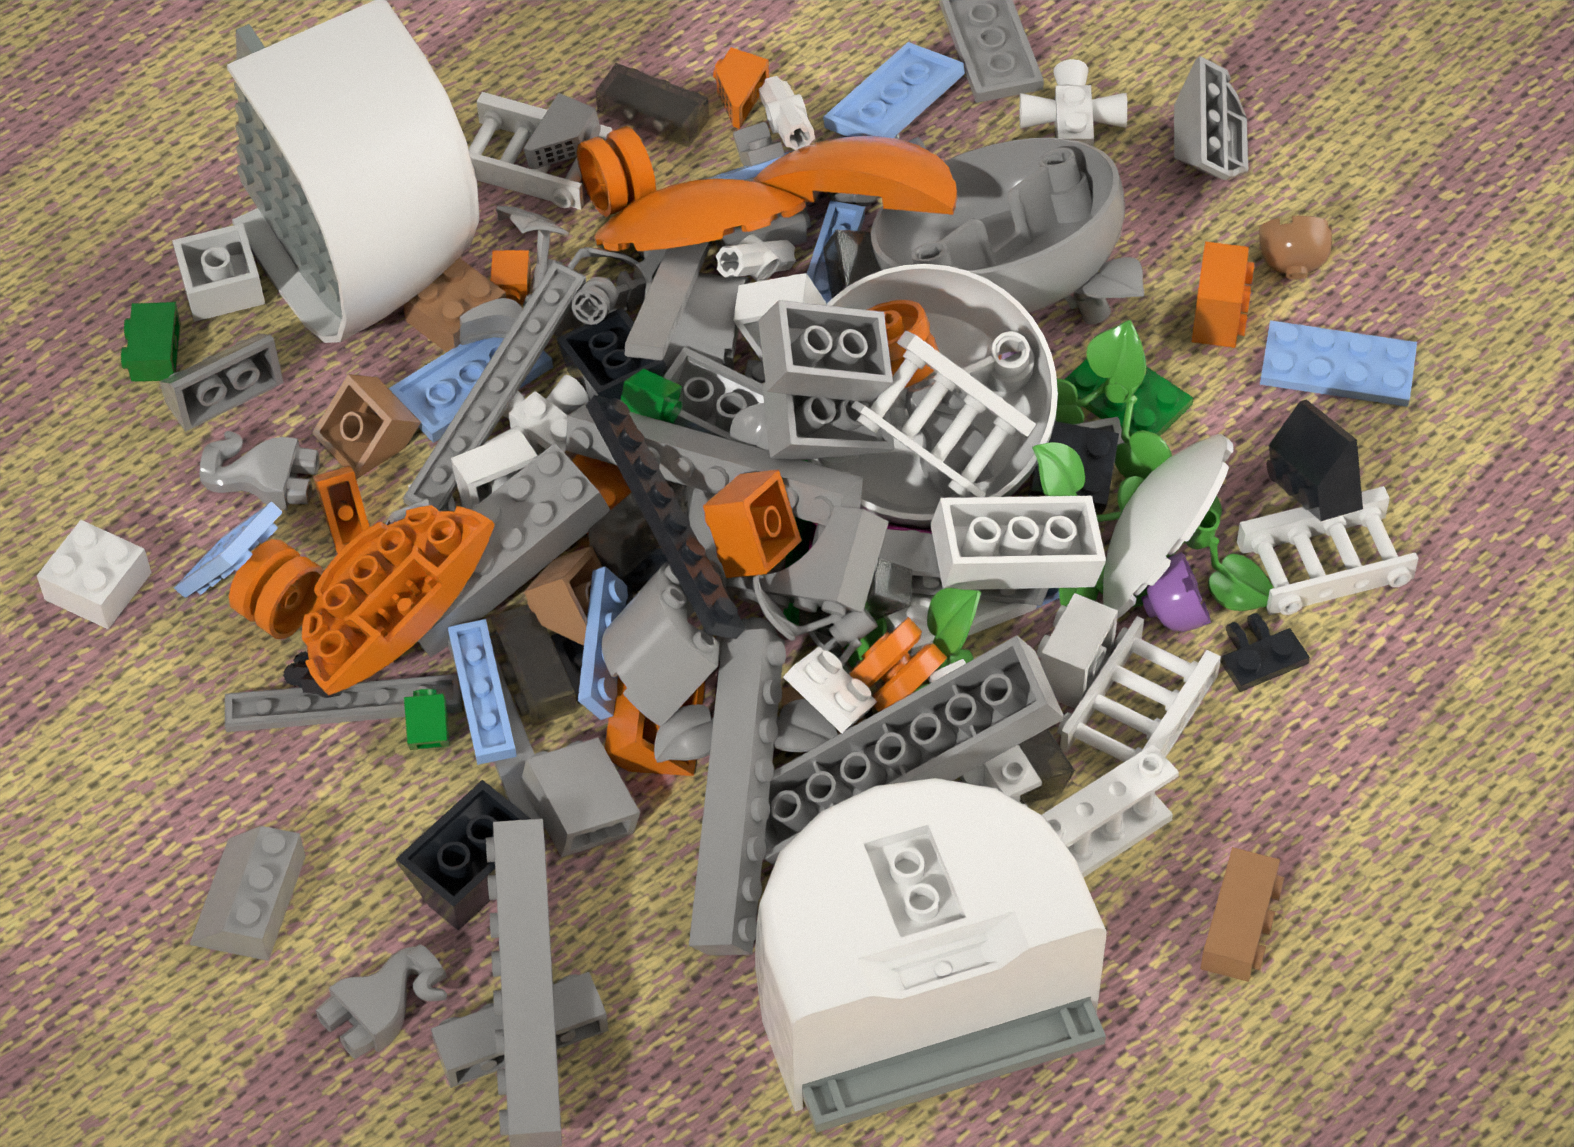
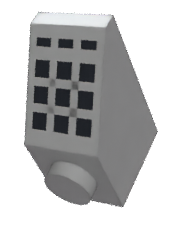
[523,93,601,169]

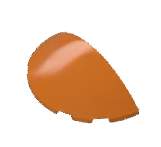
[751,136,957,215]
[595,178,806,251]
[302,505,495,696]

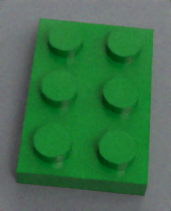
[1064,359,1194,437]

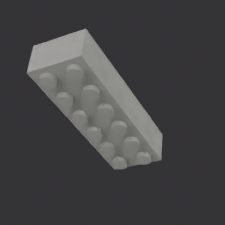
[417,443,612,657]

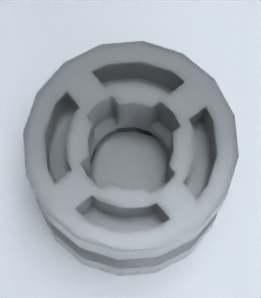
[572,277,618,325]

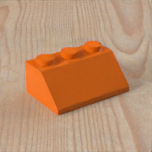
[604,676,705,776]

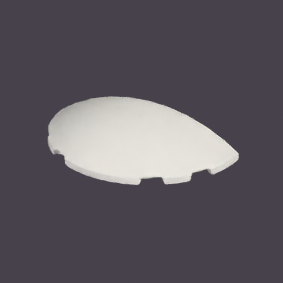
[1103,434,1233,619]

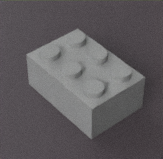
[758,300,893,402]

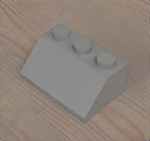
[160,333,284,432]
[663,347,764,440]
[190,826,306,961]

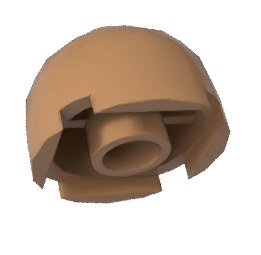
[1259,216,1332,280]

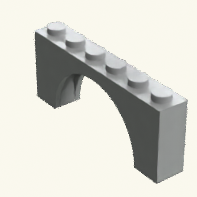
[689,491,889,616]

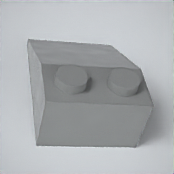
[762,382,895,460]

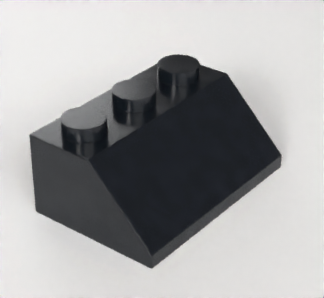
[556,307,666,401]
[1266,399,1363,521]
[396,780,531,930]

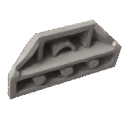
[1174,56,1248,180]

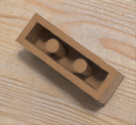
[1200,847,1285,982]

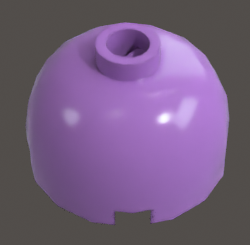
[1141,552,1211,632]

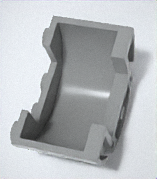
[645,272,750,377]
[602,560,726,726]

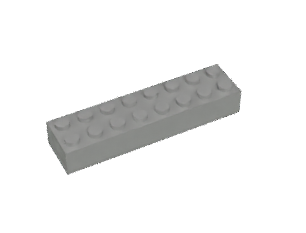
[764,635,1065,865]

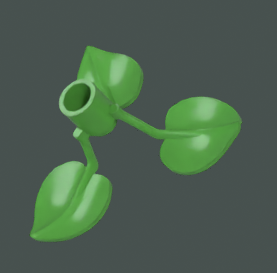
[1055,320,1172,480]
[1032,442,1144,607]
[1096,496,1273,611]
[844,588,981,693]

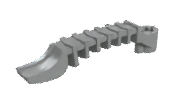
[460,249,667,345]

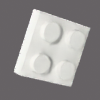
[783,646,877,734]

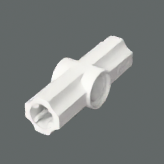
[759,76,815,150]
[716,234,796,281]

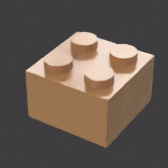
[403,258,506,352]

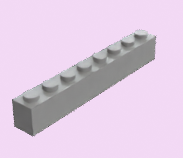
[566,402,863,526]
[689,628,786,956]
[486,818,562,1147]

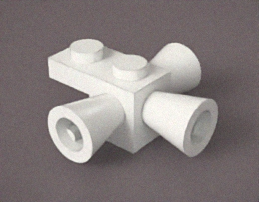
[1019,59,1127,146]
[484,375,589,457]

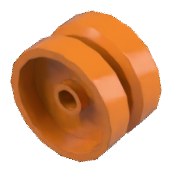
[577,126,656,217]
[867,300,940,388]
[228,539,325,639]
[848,617,947,712]

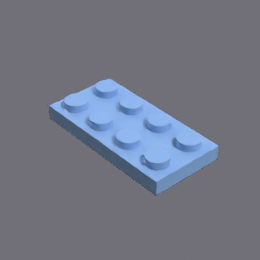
[823,42,965,138]
[1260,320,1417,407]
[389,337,553,443]
[174,501,283,598]

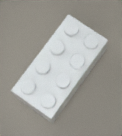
[931,496,1106,590]

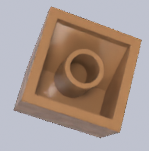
[312,374,421,479]
[524,546,602,645]

